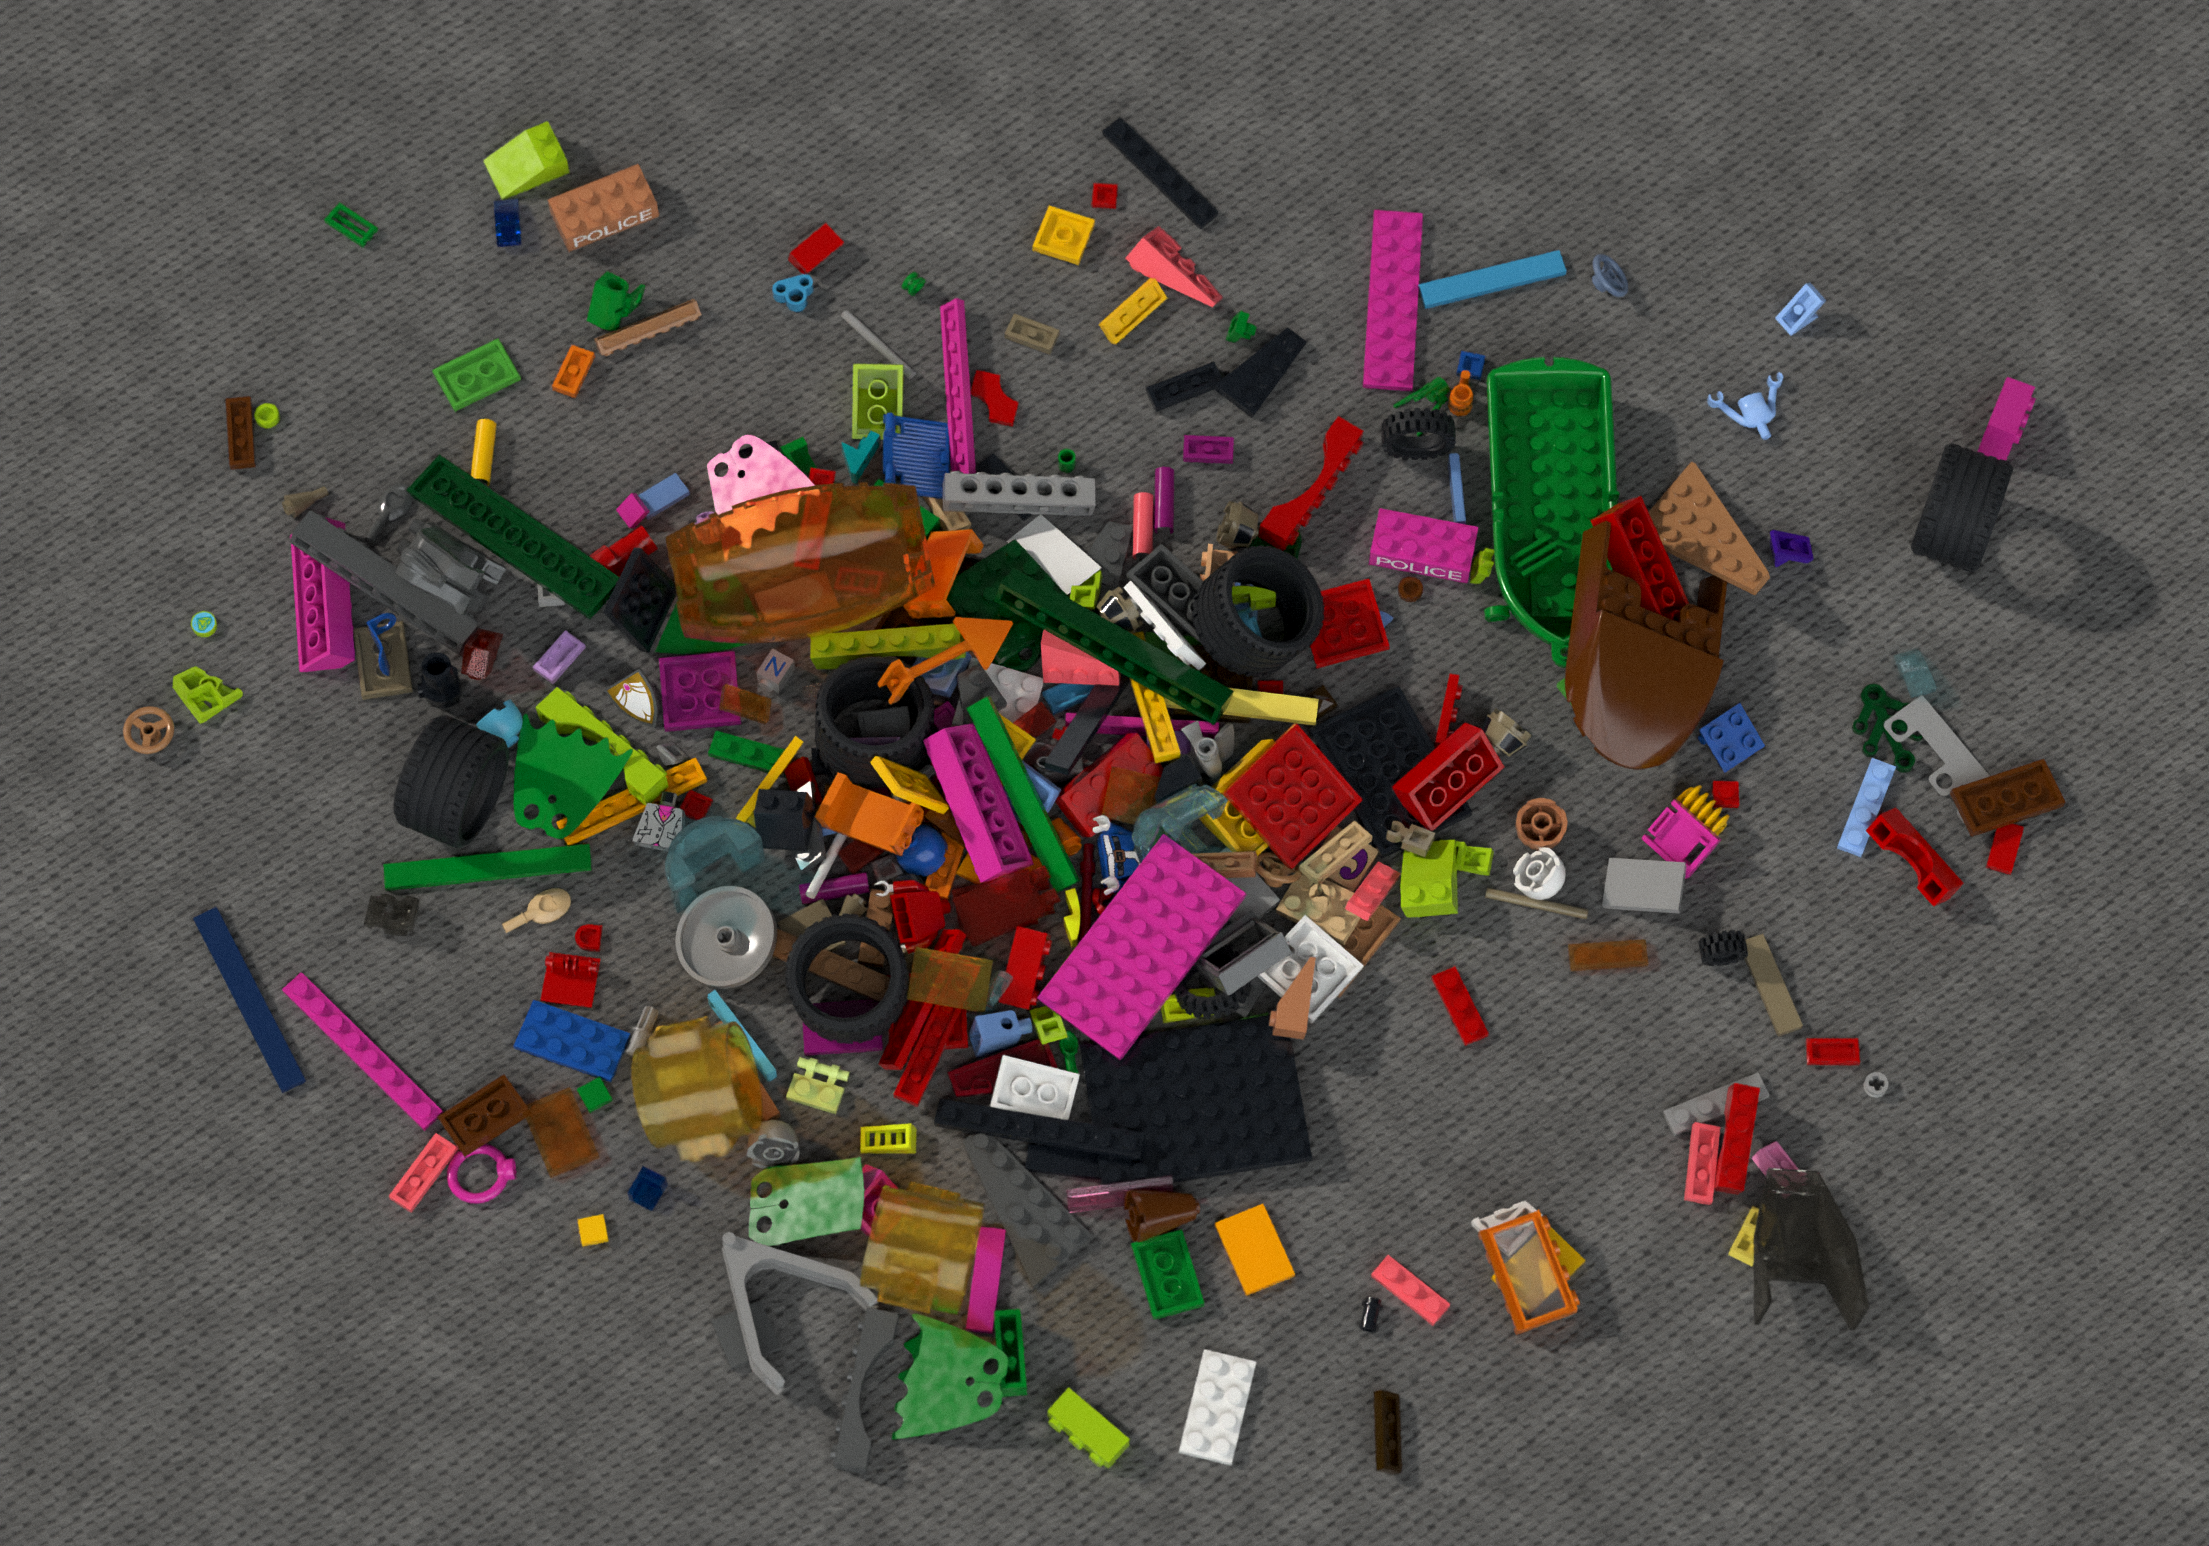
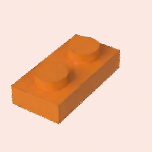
[552,345,595,398]

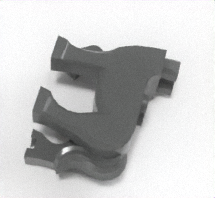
[395,519,507,615]

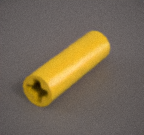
[471,419,497,486]

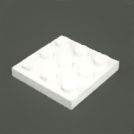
[951,657,1043,734]
[1257,915,1364,1024]

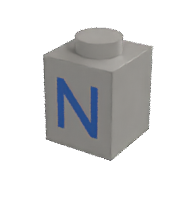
[756,648,795,693]

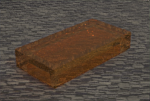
[719,684,772,725]

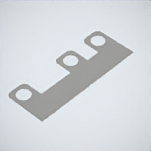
[1884,695,1990,823]

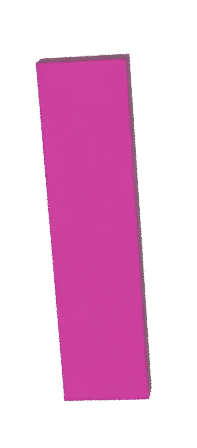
[966,1226,1006,1334]

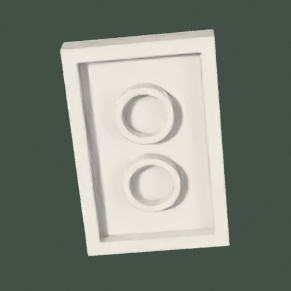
[990,1055,1080,1120]

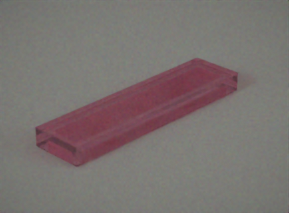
[1066,1176,1173,1213]

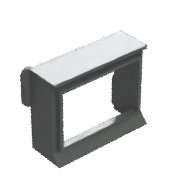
[1195,910,1295,996]

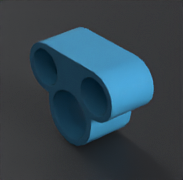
[772,274,814,312]

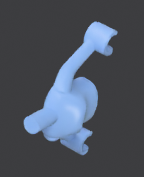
[1707,372,1783,440]

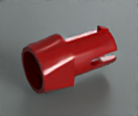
[589,525,658,577]

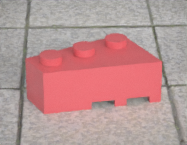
[1041,630,1121,685]

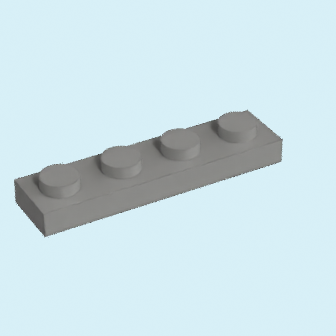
[1663,1073,1770,1136]

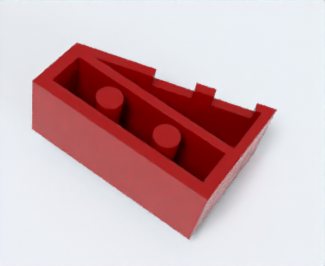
[998,926,1052,1010]

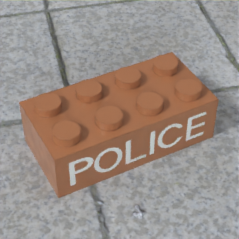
[548,164,659,252]

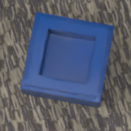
[1456,351,1486,380]

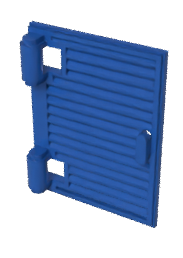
[883,413,950,499]

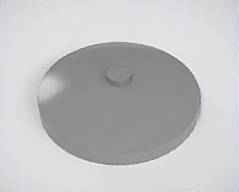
[676,886,777,989]

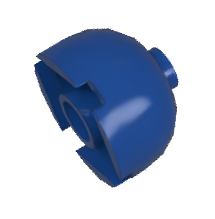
[895,824,948,877]

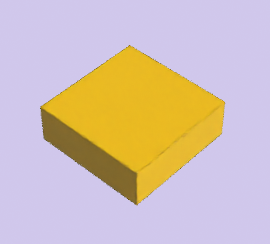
[577,1214,609,1247]

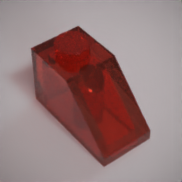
[461,629,503,680]

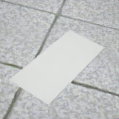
[1007,514,1102,595]

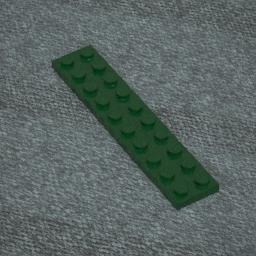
[406,454,620,620]

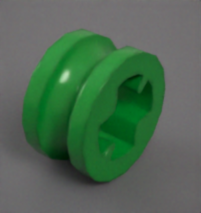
[902,271,926,296]

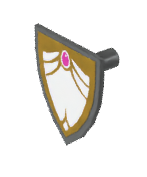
[604,668,658,728]

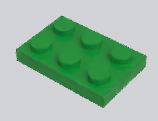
[1131,1229,1205,1320]

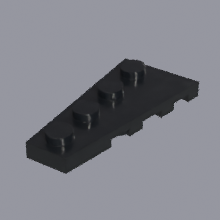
[1213,327,1307,418]

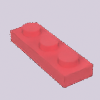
[1345,861,1401,921]
[1684,1122,1720,1205]
[389,1133,458,1213]
[1371,1255,1450,1326]

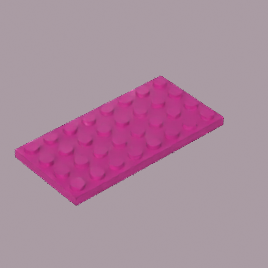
[1037,834,1247,1060]

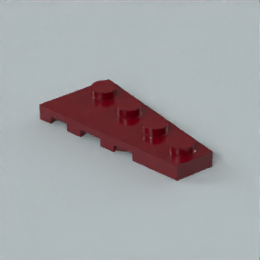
[947,1039,1058,1098]

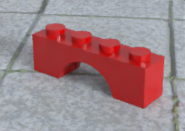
[1866,807,1964,907]
[1714,1083,1760,1195]

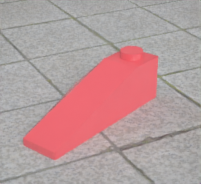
[1125,226,1223,307]

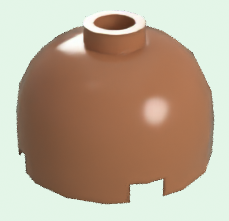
[1515,798,1568,851]

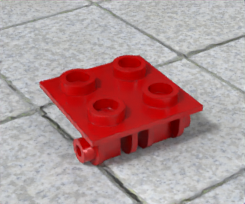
[540,952,601,1008]

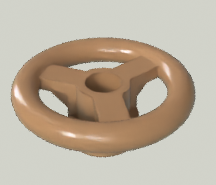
[123,706,174,754]
[1256,852,1302,888]

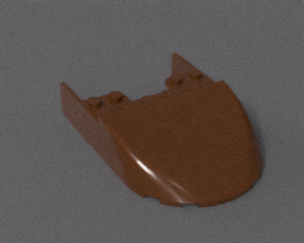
[1565,521,1727,770]

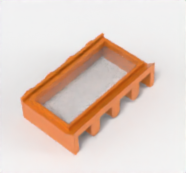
[1478,1210,1580,1335]

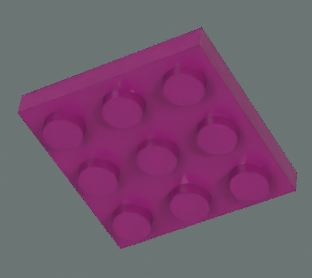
[659,651,741,732]

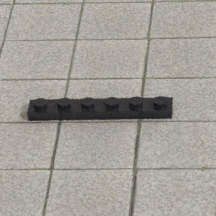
[1102,117,1218,230]

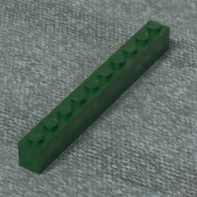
[994,568,1234,725]

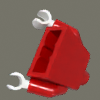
[874,880,951,954]

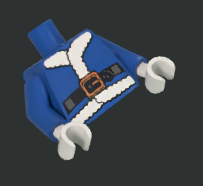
[1093,815,1152,895]

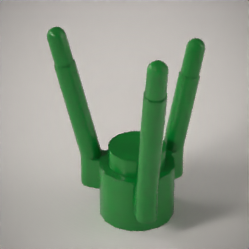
[1393,377,1450,437]

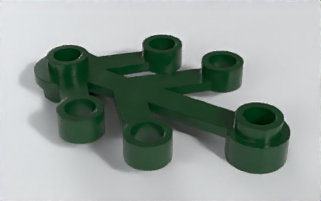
[1852,684,1923,773]

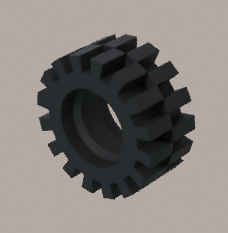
[1698,930,1748,966]

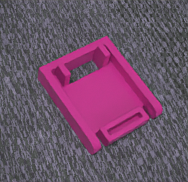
[1642,799,1722,879]

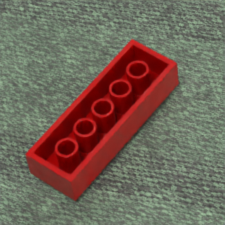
[1590,496,1689,622]

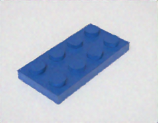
[514,1000,631,1082]

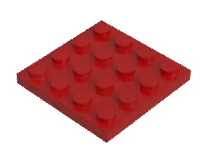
[1223,723,1362,869]

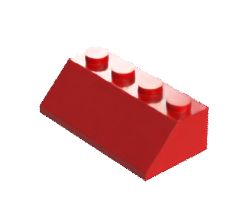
[1392,723,1504,831]

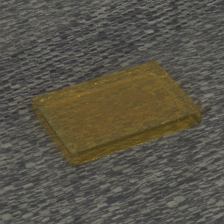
[907,947,993,1012]

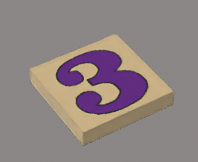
[1321,826,1378,892]

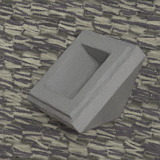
[656,742,689,766]

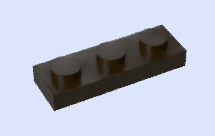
[1374,1389,1402,1475]

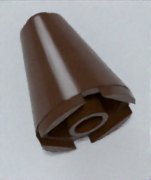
[1124,1190,1200,1242]

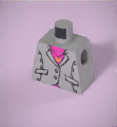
[633,791,685,854]

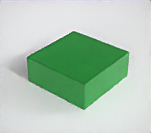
[577,1077,613,1113]

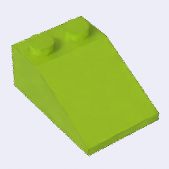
[483,121,570,200]
[852,363,904,440]
[1400,839,1458,917]

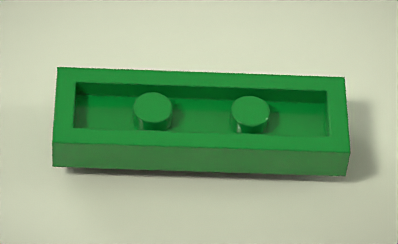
[708,731,785,776]

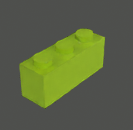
[1047,1387,1130,1469]

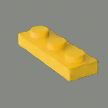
[1098,278,1167,345]

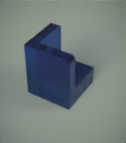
[627,1166,668,1211]

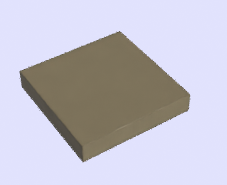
[777,899,847,952]

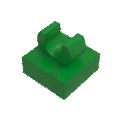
[1226,310,1257,343]

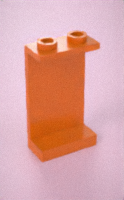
[901,529,984,619]
[815,772,924,856]

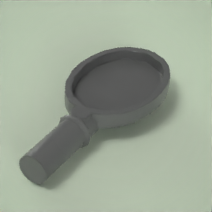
[365,483,414,543]

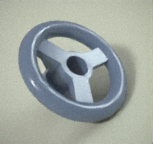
[1592,254,1628,297]

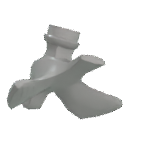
[1160,721,1234,786]

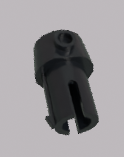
[417,652,462,709]

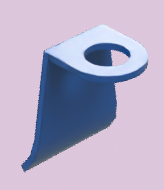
[366,613,396,676]

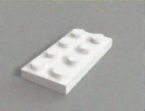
[1123,581,1206,670]
[1179,1349,1256,1465]

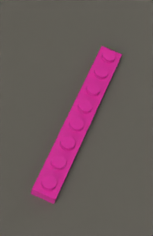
[940,298,976,474]
[282,972,443,1131]

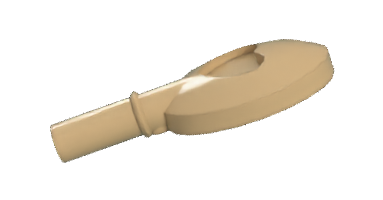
[502,888,571,933]

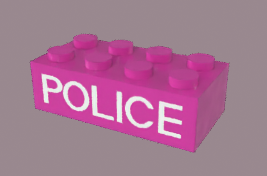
[1369,508,1478,583]

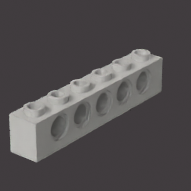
[943,471,1095,516]

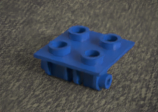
[1698,703,1765,773]

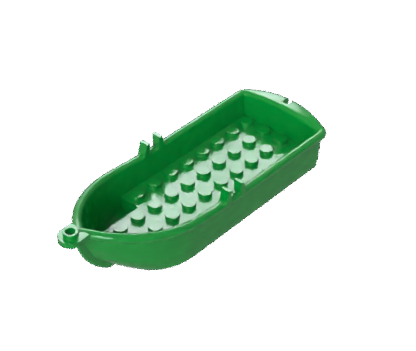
[1487,357,1620,668]

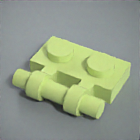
[786,1057,850,1114]

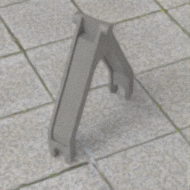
[722,1232,879,1395]

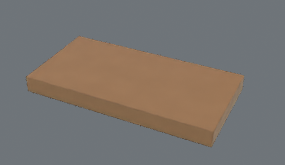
[1337,904,1401,998]

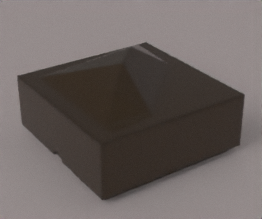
[1305,685,1338,720]

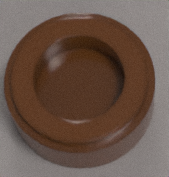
[1398,577,1423,602]

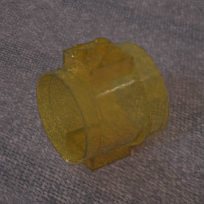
[632,1016,763,1162]
[860,1181,985,1316]

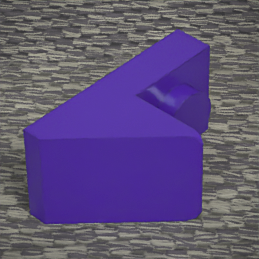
[1770,530,1814,567]

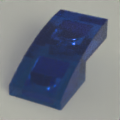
[494,199,522,247]

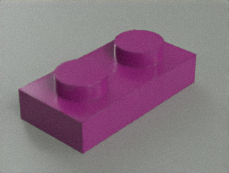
[1183,435,1234,464]

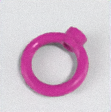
[447,1144,517,1204]

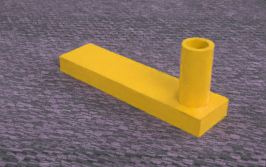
[735,736,804,828]

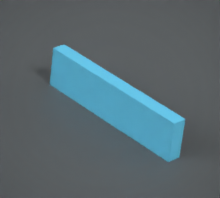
[707,990,777,1082]

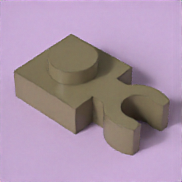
[1386,821,1436,857]

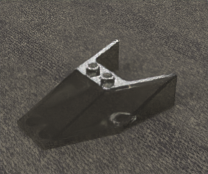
[1754,1168,1869,1331]

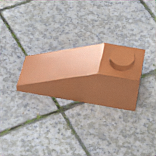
[1269,957,1316,1040]

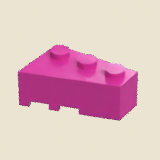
[1978,377,2036,460]

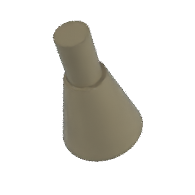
[282,486,329,518]
[838,893,867,917]

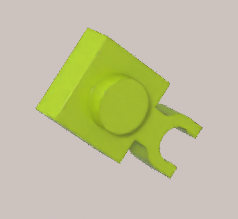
[1470,548,1494,584]

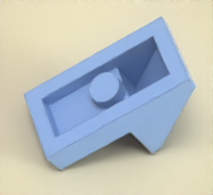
[1775,283,1826,336]

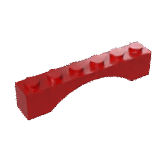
[1258,416,1364,551]

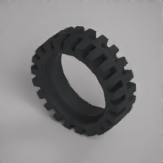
[1381,408,1456,460]
[1174,946,1251,1019]

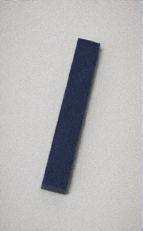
[193,907,306,1094]

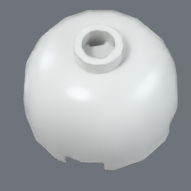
[1513,847,1566,900]

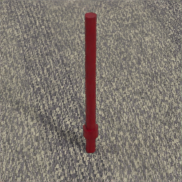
[1080,843,1096,941]

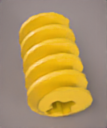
[1676,785,1730,836]

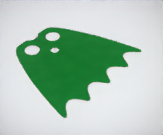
[514,713,633,839]
[892,1314,1008,1440]

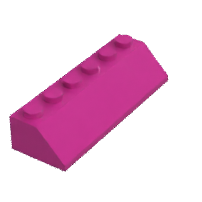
[290,517,355,672]
[923,723,1034,883]

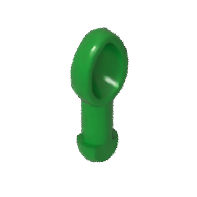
[1059,1030,1079,1074]

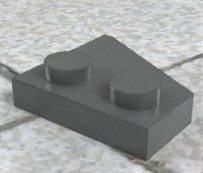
[957,663,1007,725]

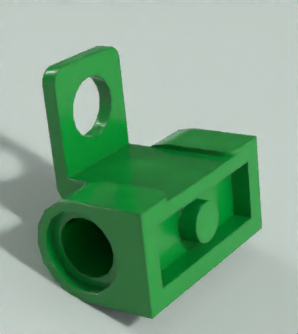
[587,271,645,331]

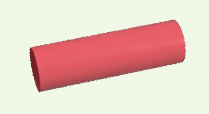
[1133,492,1153,560]

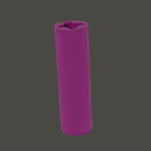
[1154,467,1174,534]
[799,872,869,905]

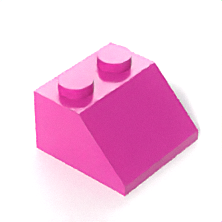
[860,1164,913,1244]

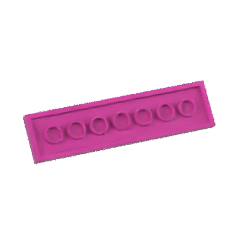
[1363,210,1423,391]

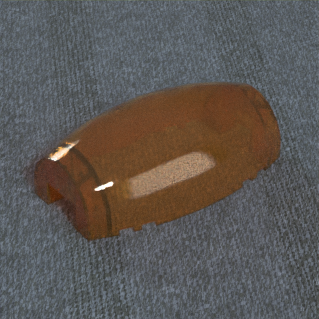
[665,482,936,644]

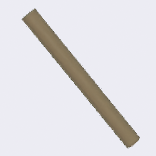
[1485,888,1589,919]

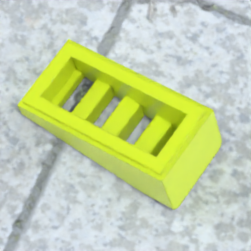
[860,1123,917,1153]

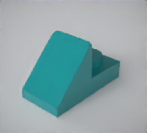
[841,431,881,484]

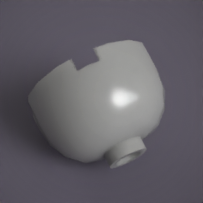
[747,1120,800,1169]

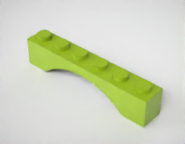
[810,624,966,669]
[536,687,669,806]

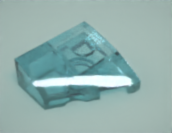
[967,970,1013,1019]

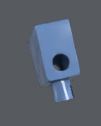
[969,1010,1033,1058]

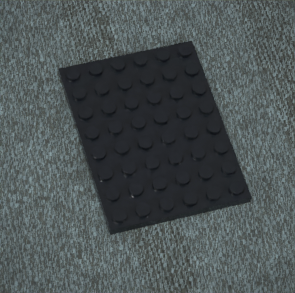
[1080,1015,1312,1194]

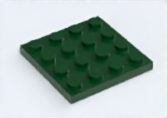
[946,539,1070,665]

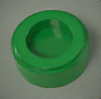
[1484,605,1510,622]

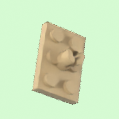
[1276,873,1360,945]

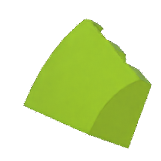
[172,666,243,724]

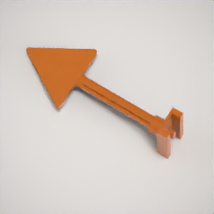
[877,617,1013,705]

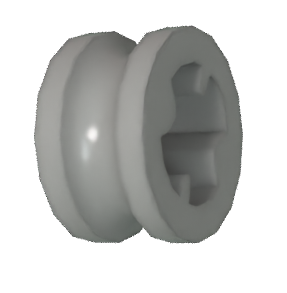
[1864,1072,1889,1098]

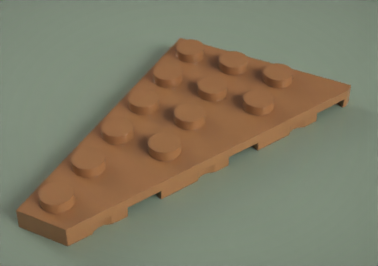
[1649,462,1770,595]

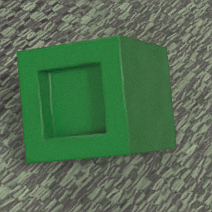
[781,437,817,475]

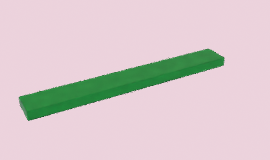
[966,696,1080,893]
[383,844,592,891]

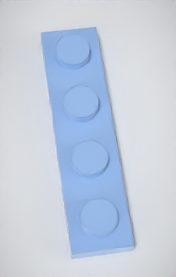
[1837,758,1896,857]

